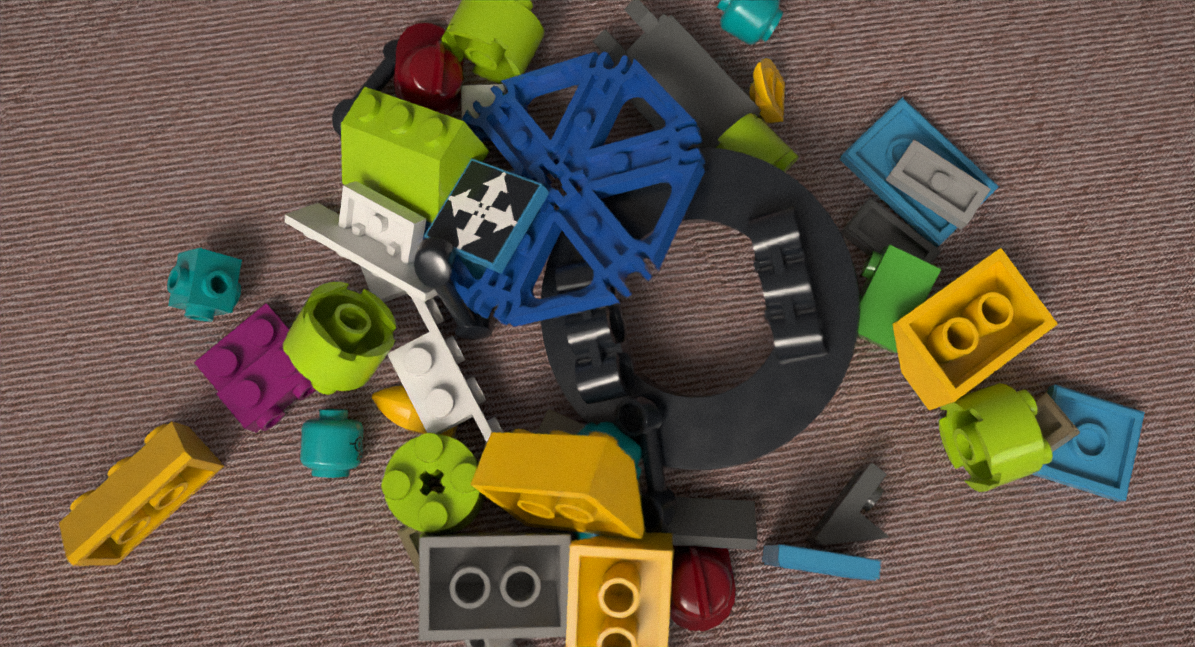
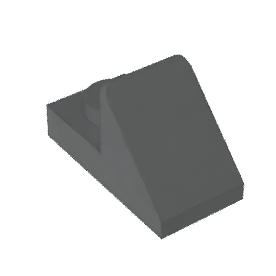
[806,462,889,545]

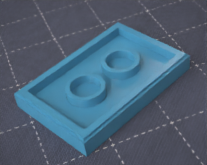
[839,98,999,248]

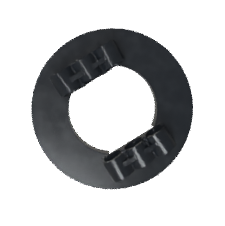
[541,147,860,470]

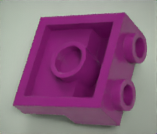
[194,303,316,433]

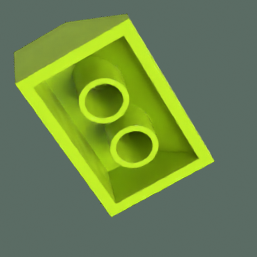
[341,87,489,223]

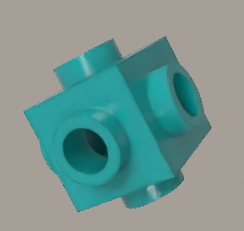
[167,248,242,322]

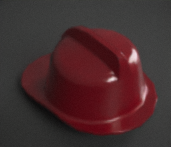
[394,23,464,116]
[659,532,735,631]

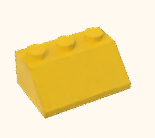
[892,248,1058,410]
[59,421,224,566]
[470,429,645,539]
[566,532,673,647]

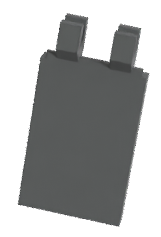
[593,0,761,148]

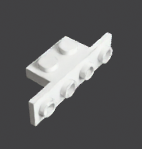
[285,181,438,302]
[387,297,503,442]

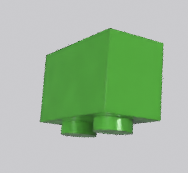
[858,245,941,353]

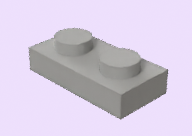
[886,139,991,230]

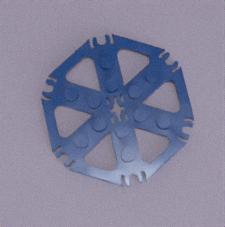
[423,51,705,327]

